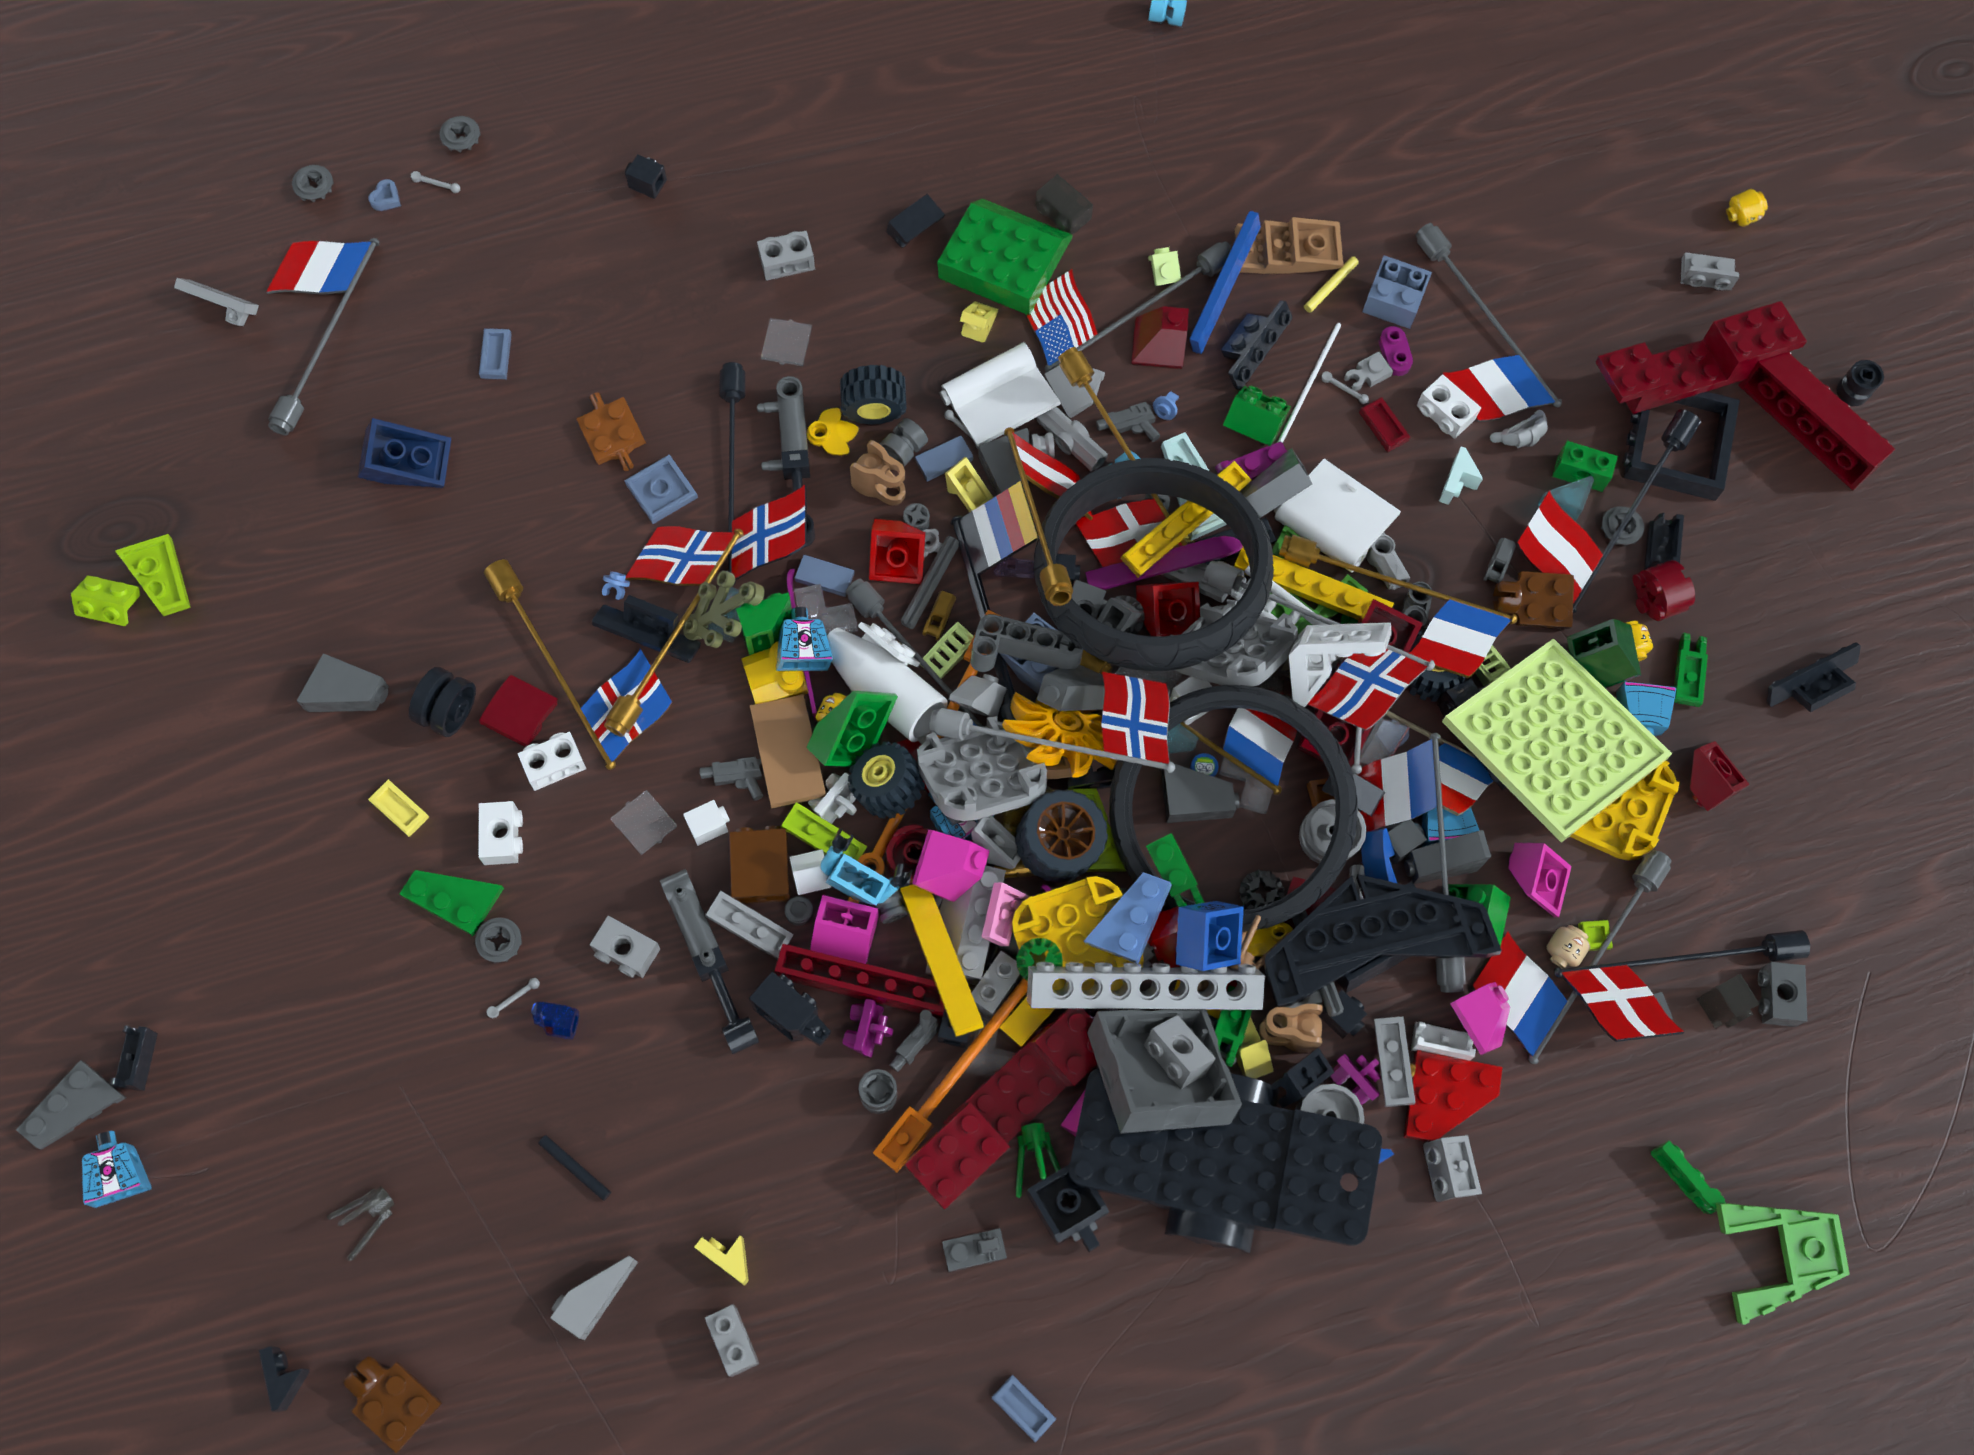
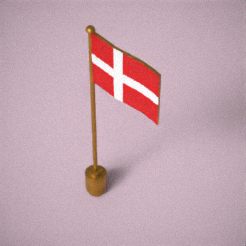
[1058,347,1188,567]

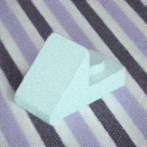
[1439,447,1482,505]

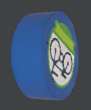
[1190,753,1218,777]

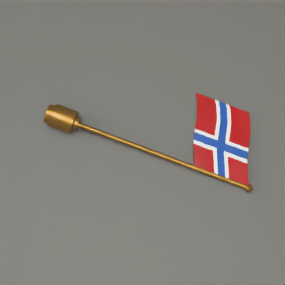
[604,526,744,737]

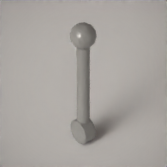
[411,171,460,193]
[1321,372,1369,404]
[944,410,979,449]
[1351,726,1362,775]
[487,978,540,1018]

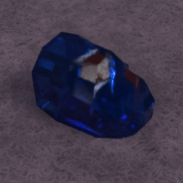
[531,1002,579,1040]

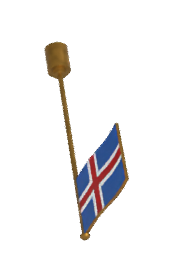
[484,559,672,770]

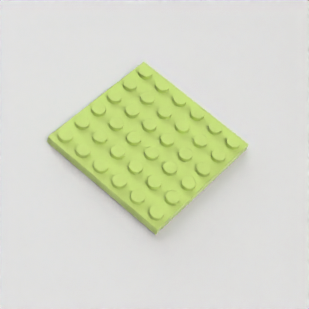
[1442,638,1672,842]

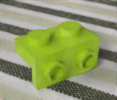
[71,575,140,626]

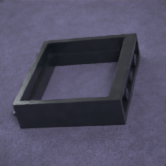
[1622,392,1740,501]

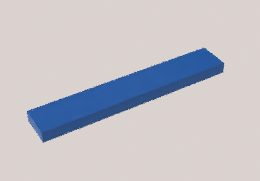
[1189,211,1261,354]

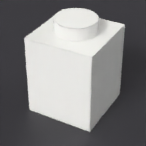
[683,800,730,846]
[790,849,831,895]

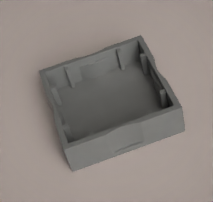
[1087,1009,1242,1133]

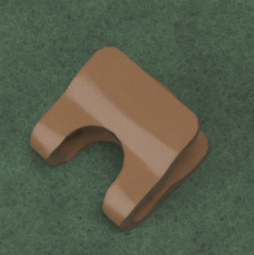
[850,440,906,506]
[1259,1004,1322,1053]

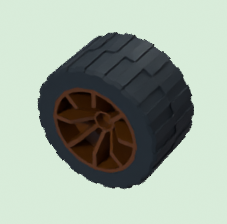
[1015,790,1108,883]

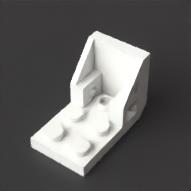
[1289,623,1391,707]

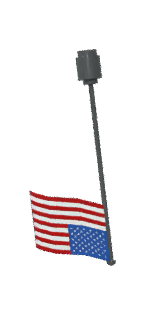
[1026,241,1232,373]

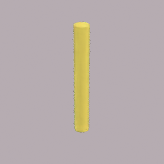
[1304,256,1359,313]

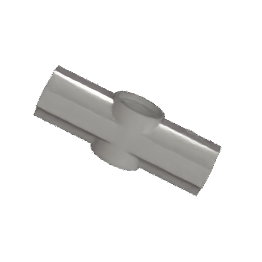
[1037,407,1108,472]
[1366,532,1410,590]

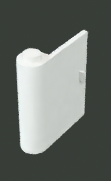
[939,342,1061,448]
[1274,459,1401,573]

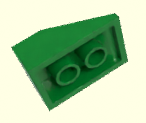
[806,691,898,767]

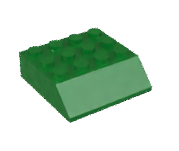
[938,199,1072,316]

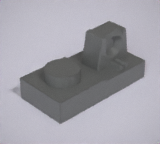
[942,1228,1007,1272]

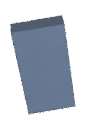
[479,329,511,379]
[915,436,973,481]
[795,555,854,597]
[991,1375,1056,1442]

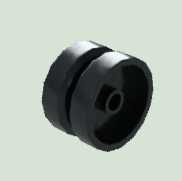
[409,667,476,737]

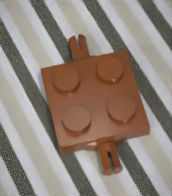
[577,392,646,471]

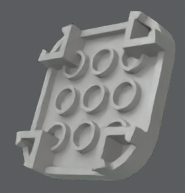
[1170,599,1298,687]
[917,716,1047,821]

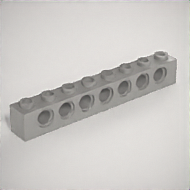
[1027,962,1265,1010]

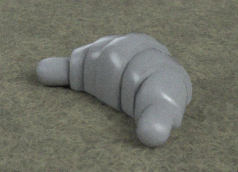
[1490,410,1547,448]

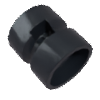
[1836,360,1884,406]

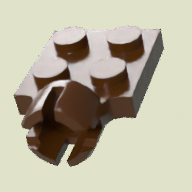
[1493,571,1574,629]
[344,1356,442,1453]

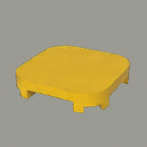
[1569,761,1679,861]
[1012,876,1144,1009]

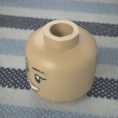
[1547,925,1590,969]

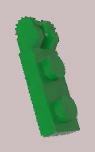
[1674,633,1708,707]
[1146,833,1205,907]
[1214,985,1252,1067]
[1651,1140,1726,1214]

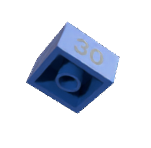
[1176,901,1243,971]

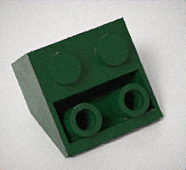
[1567,619,1641,688]

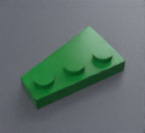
[399,870,504,936]

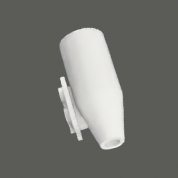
[827,622,948,742]

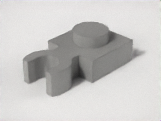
[1344,352,1393,391]

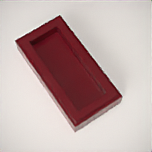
[1359,397,1410,453]

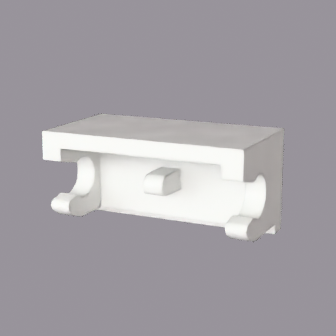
[1411,1021,1476,1061]

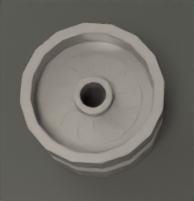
[1299,799,1366,864]
[1296,1084,1364,1124]

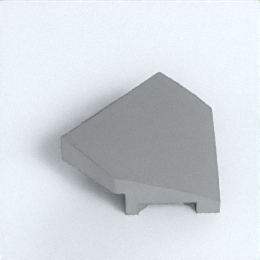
[1044,366,1105,418]

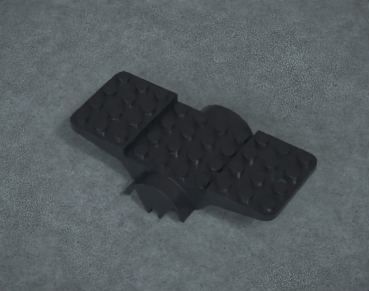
[1069,1068,1382,1254]

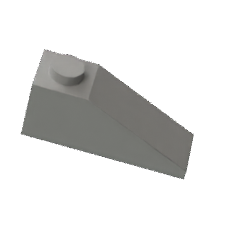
[551,1256,638,1340]

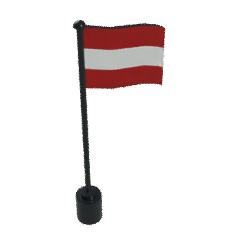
[1517,409,1701,614]

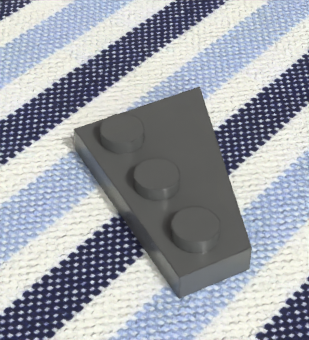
[16,1060,126,1150]

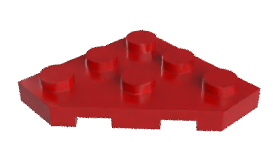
[1404,1050,1503,1142]

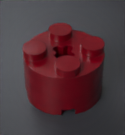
[1633,560,1695,621]
[886,825,928,887]

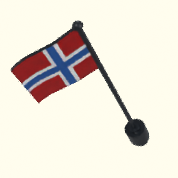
[719,362,807,587]

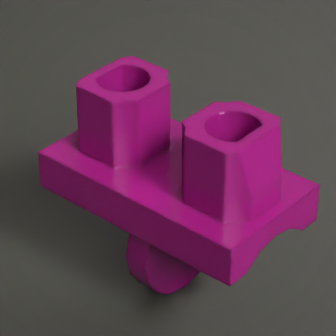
[843,999,893,1058]
[1330,1054,1381,1105]

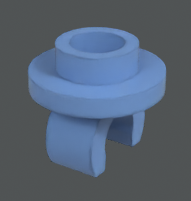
[1153,391,1179,420]
[602,571,630,600]

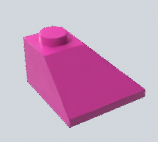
[912,830,990,902]
[1509,843,1572,917]
[1450,982,1510,1055]

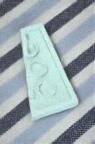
[1161,432,1227,541]

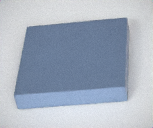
[624,455,698,524]

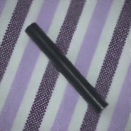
[538,1135,611,1201]

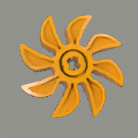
[1002,692,1117,778]

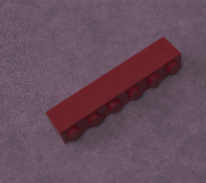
[775,943,945,1019]

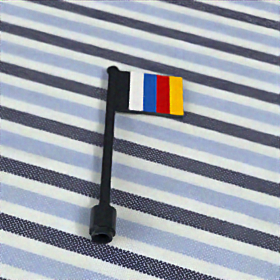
[950,481,1038,721]

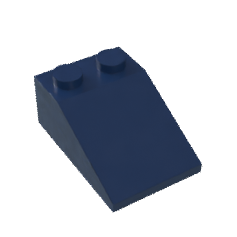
[358,418,451,488]

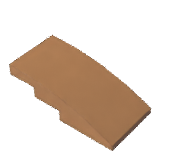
[1235,217,1343,274]
[750,694,826,808]

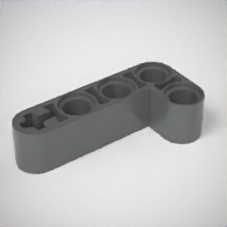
[970,614,1083,672]

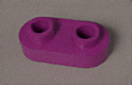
[1379,326,1413,376]

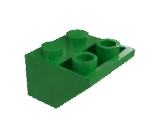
[1223,386,1291,446]
[736,593,792,655]
[1448,884,1511,947]

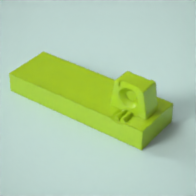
[781,802,867,861]

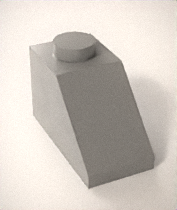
[949,674,1007,717]

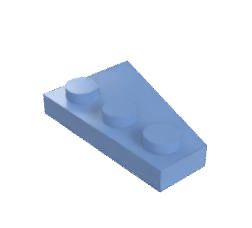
[1084,872,1172,964]

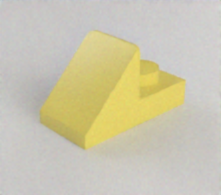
[960,301,998,342]
[945,457,993,513]
[1236,1017,1273,1079]
[695,1235,748,1286]

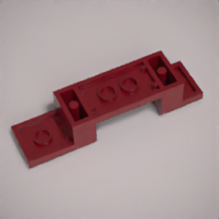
[1595,301,1807,414]
[903,1008,1097,1210]

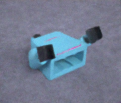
[820,828,912,906]

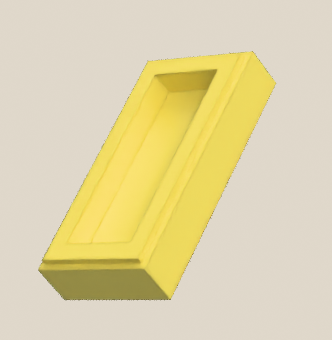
[368,780,429,837]

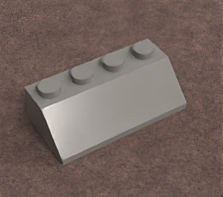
[925,866,1006,985]

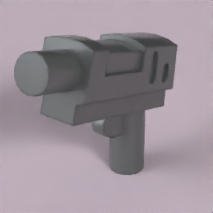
[1096,402,1160,442]
[700,757,764,801]
[889,1010,939,1072]

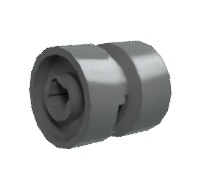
[880,418,928,467]
[859,1069,898,1114]

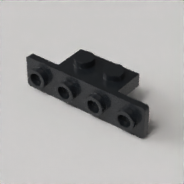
[1221,300,1293,390]
[592,595,701,663]
[1767,642,1861,713]

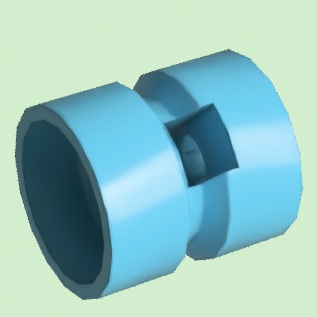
[1149,0,1187,27]

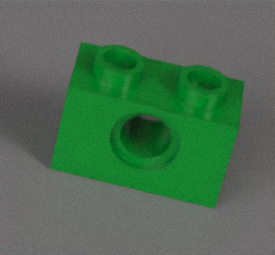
[1552,441,1618,492]

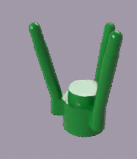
[1016,1123,1061,1198]

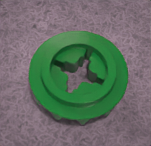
[1016,938,1063,981]

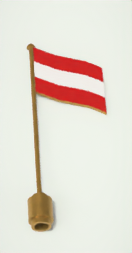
[1004,427,1093,606]

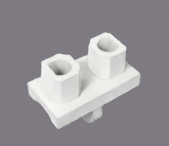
[808,773,857,824]

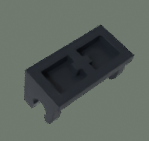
[886,194,945,248]
[1644,513,1684,570]
[110,1025,158,1091]
[1272,1048,1334,1108]

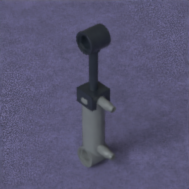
[757,376,815,548]
[659,869,759,1054]

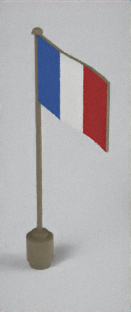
[1281,658,1494,816]

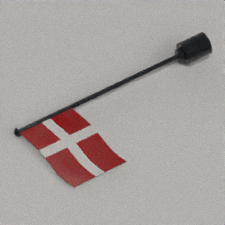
[1554,930,1810,1042]

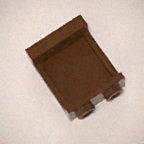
[729,826,790,904]

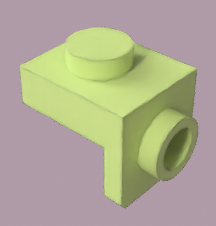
[1148,247,1181,286]

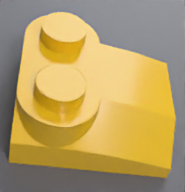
[741,641,808,704]

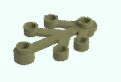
[683,571,764,648]

